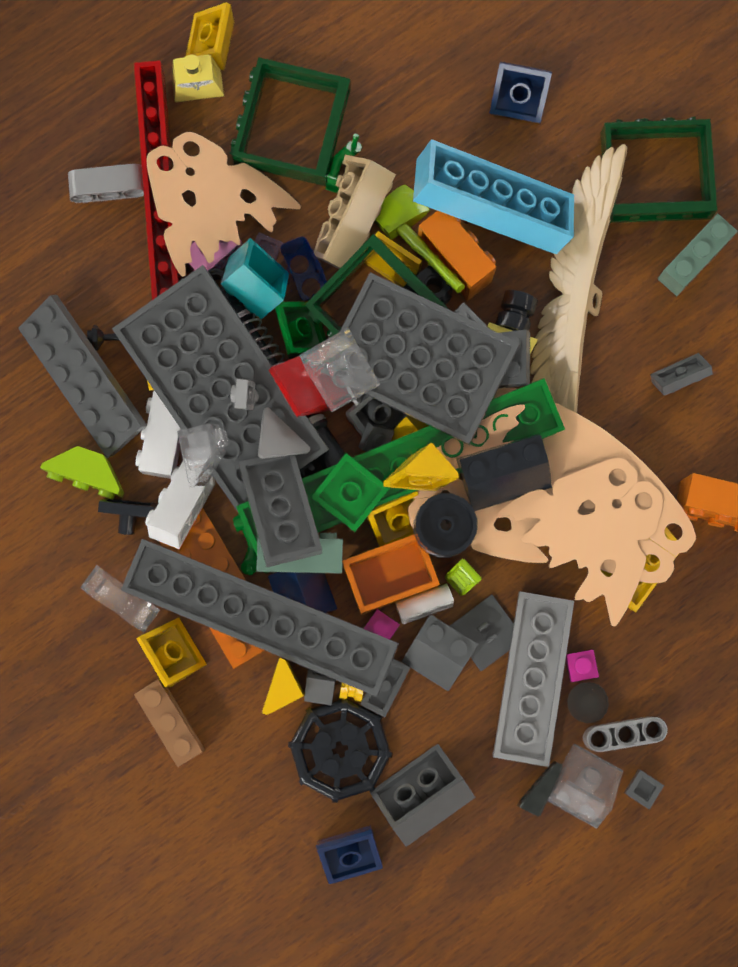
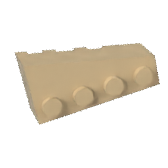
[313,155,396,269]

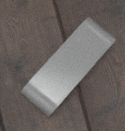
[68,164,144,203]
[583,716,667,752]

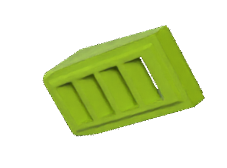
[445,559,481,596]

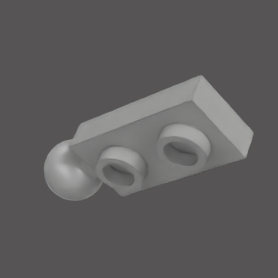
[231,379,259,410]

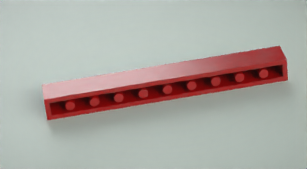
[134,60,181,300]

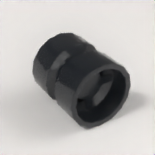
[495,290,538,331]

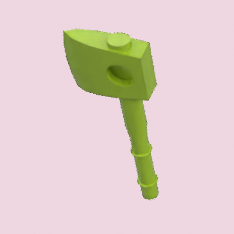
[374,184,465,293]

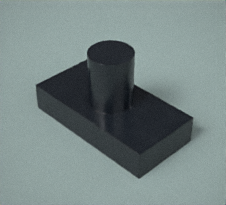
[98,498,158,535]

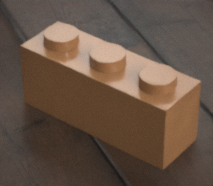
[134,679,205,767]

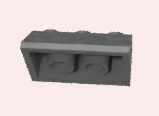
[370,744,476,847]

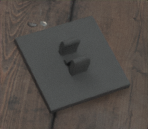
[450,595,514,671]

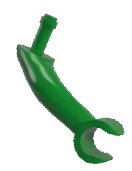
[325,134,362,193]
[233,515,257,575]

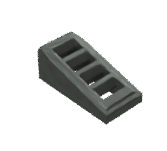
[517,761,563,817]

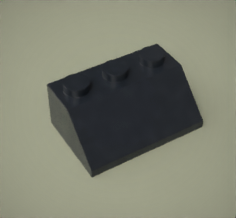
[456,434,552,511]

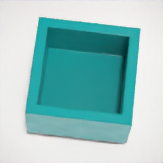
[221,238,289,319]

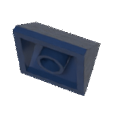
[489,61,552,123]
[268,572,337,613]
[316,825,383,884]

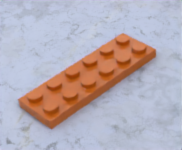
[159,507,265,669]

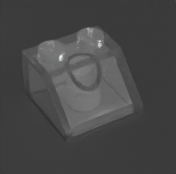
[299,328,380,412]
[177,423,228,487]
[548,743,623,829]

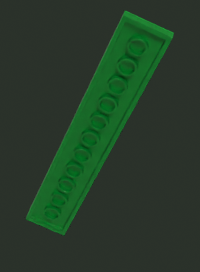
[236,378,565,556]

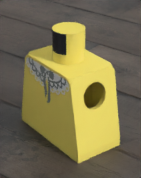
[172,54,224,102]

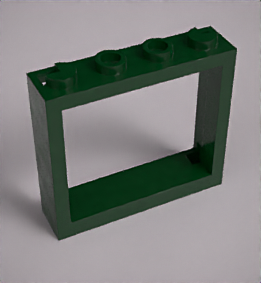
[230,57,351,186]
[600,116,717,223]
[305,234,450,342]

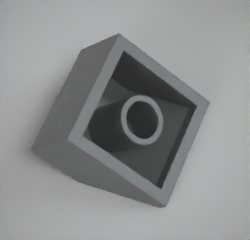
[401,614,478,691]

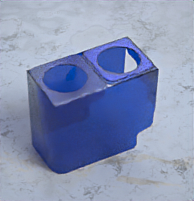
[280,236,327,302]

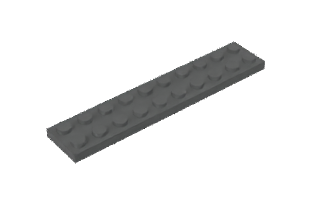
[121,539,399,697]

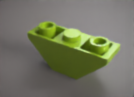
[40,446,124,500]

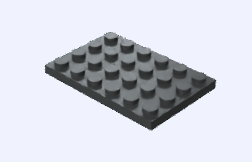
[320,272,520,445]

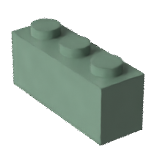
[658,214,738,296]
[257,533,343,573]

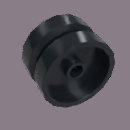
[413,493,477,558]

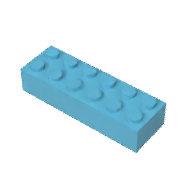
[413,139,574,254]

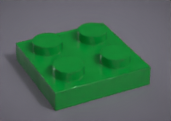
[311,453,390,532]

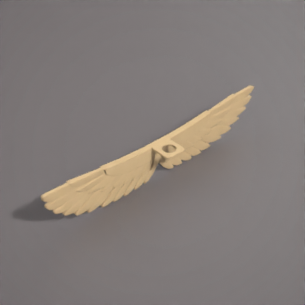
[530,144,627,413]

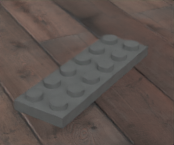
[18,295,147,458]

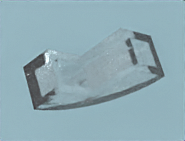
[80,565,160,632]

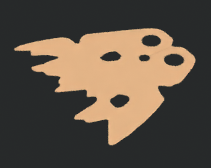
[147,132,301,277]
[405,405,548,563]
[497,458,663,626]

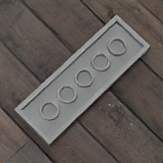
[493,591,574,767]

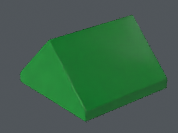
[275,302,328,360]

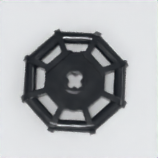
[288,698,393,803]

